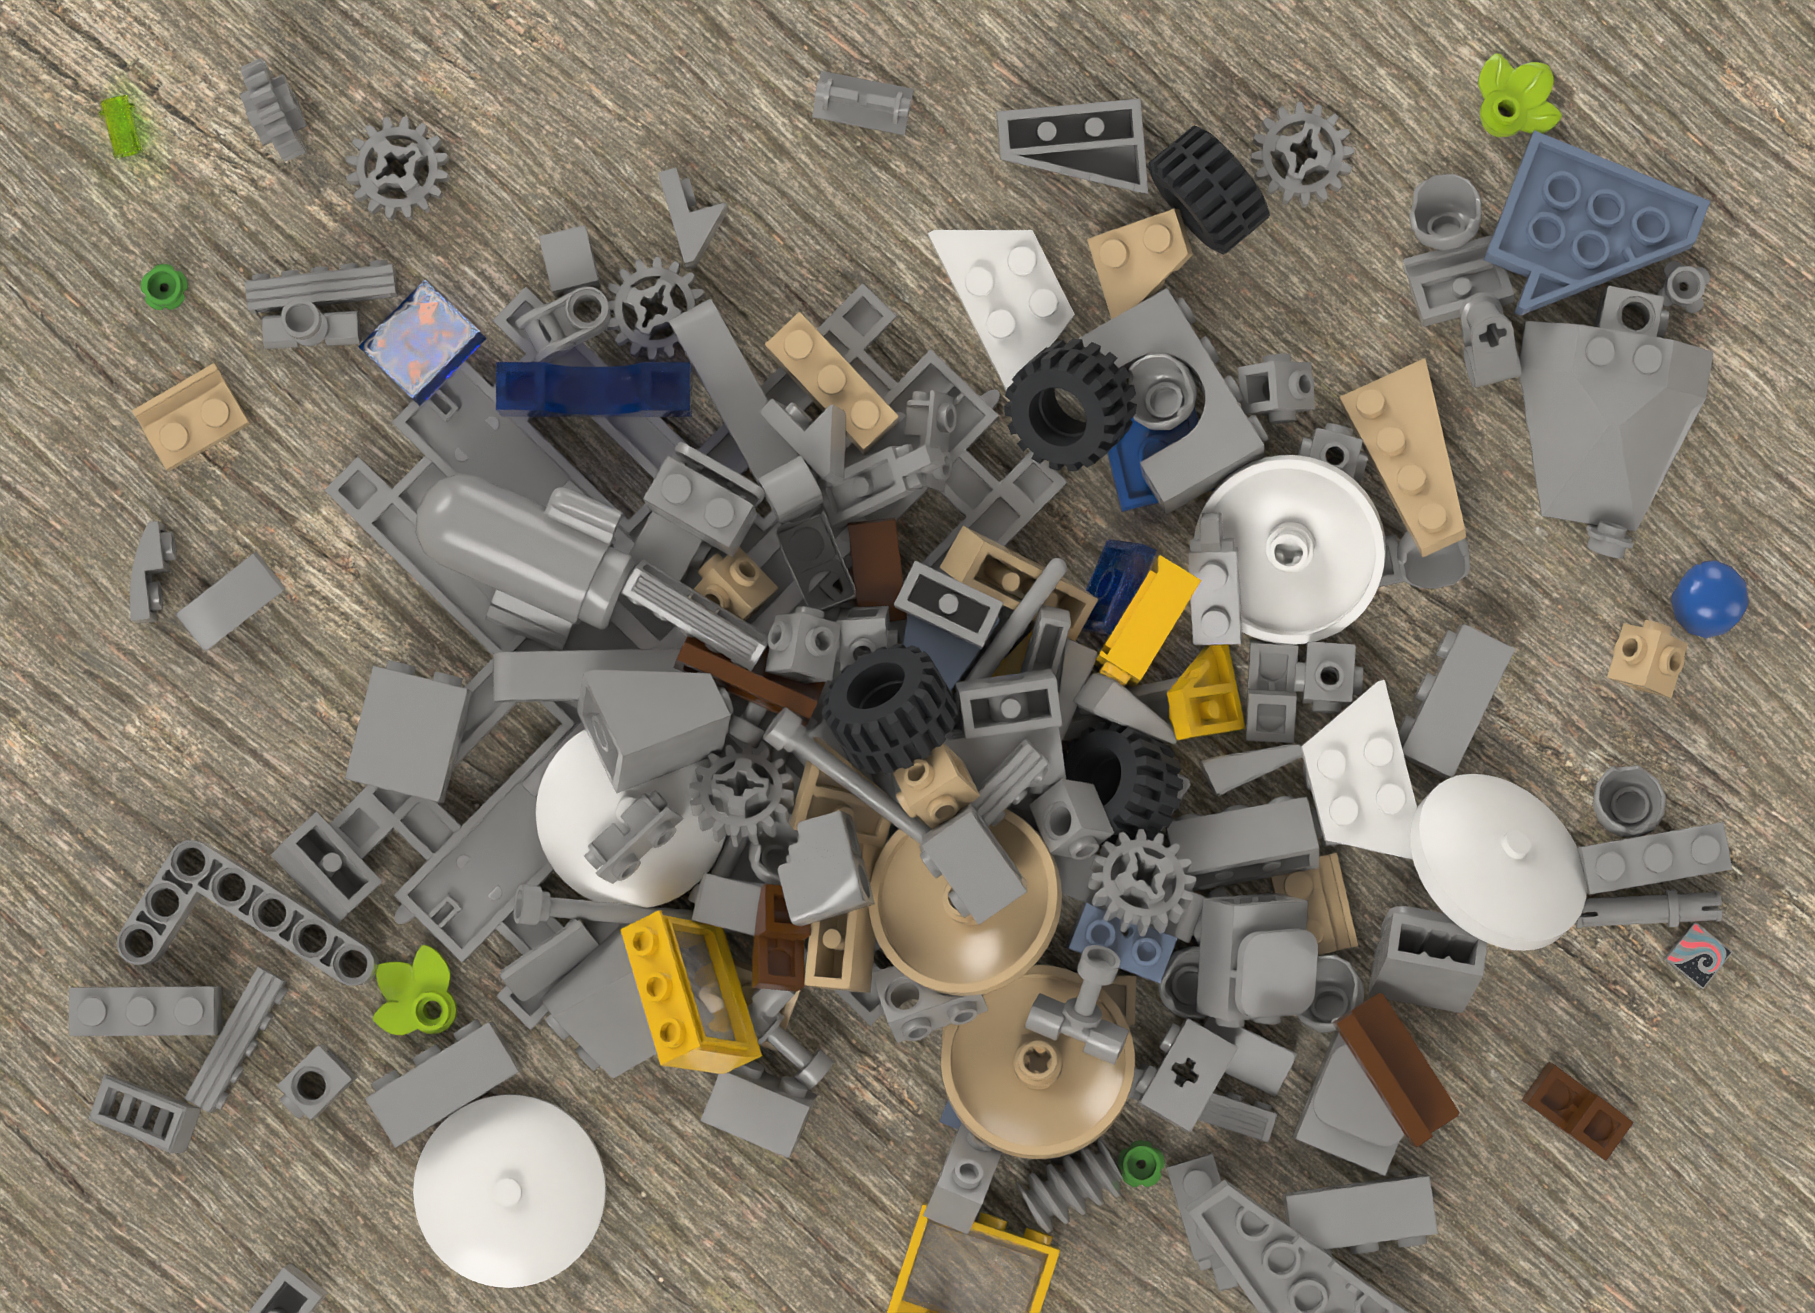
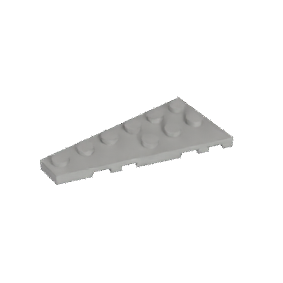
[1185,1180,1410,1313]

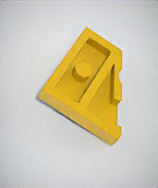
[1167,644,1246,740]

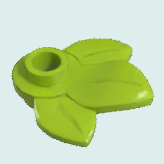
[1477,53,1562,137]
[372,944,457,1036]

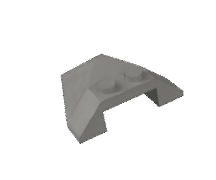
[1519,321,1714,532]

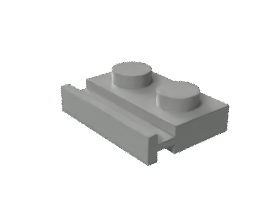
[1403,235,1515,327]

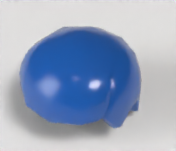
[1671,560,1749,639]

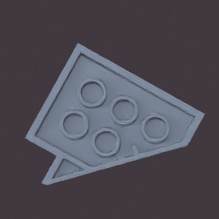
[1483,130,1710,316]

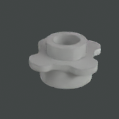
[1657,261,1710,313]
[1586,520,1634,559]

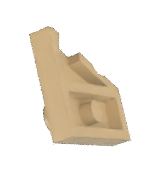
[1087,209,1193,319]
[789,736,893,848]

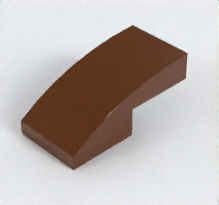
[848,517,907,622]
[752,884,811,992]
[1521,1062,1634,1161]

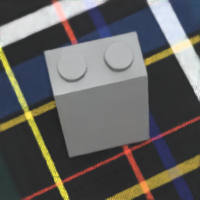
[577,670,733,794]
[541,923,712,1078]

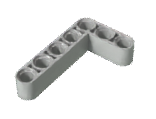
[668,298,824,525]
[117,840,379,986]

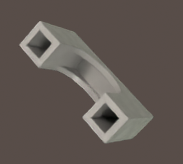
[1078,288,1268,515]

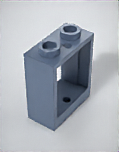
[1065,903,1177,983]

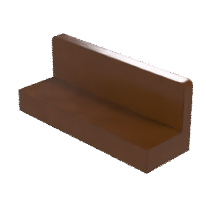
[673,636,826,727]
[1332,993,1459,1148]

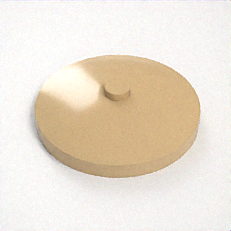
[869,809,1062,996]
[941,965,1135,1159]

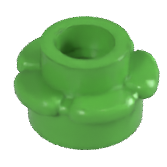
[141,264,188,311]
[1117,1140,1165,1187]

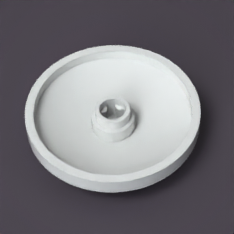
[1194,455,1386,645]
[536,729,728,908]
[1410,774,1587,951]
[413,1094,607,1288]

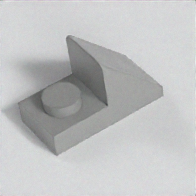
[658,167,728,270]
[759,399,846,486]

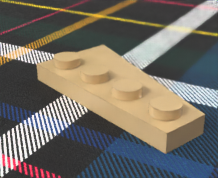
[1339,358,1466,557]

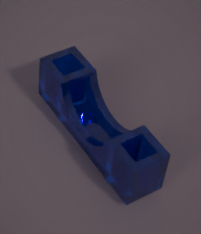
[496,362,693,417]

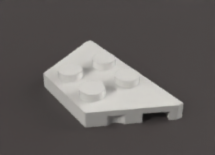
[928,230,1075,391]
[1301,680,1417,860]

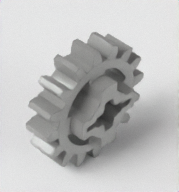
[239,58,307,162]
[1250,102,1354,208]
[346,116,450,221]
[607,257,705,362]
[689,743,795,847]
[1088,829,1196,936]

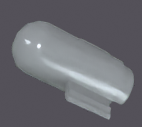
[415,473,635,651]

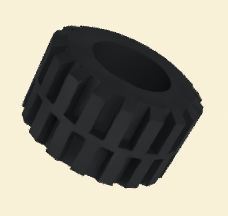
[1148,125,1270,255]
[1004,339,1137,472]
[822,644,958,774]
[1063,721,1183,846]

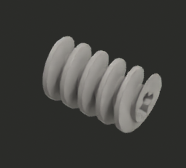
[1016,1137,1123,1233]

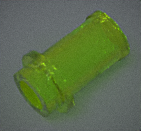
[98,95,143,159]

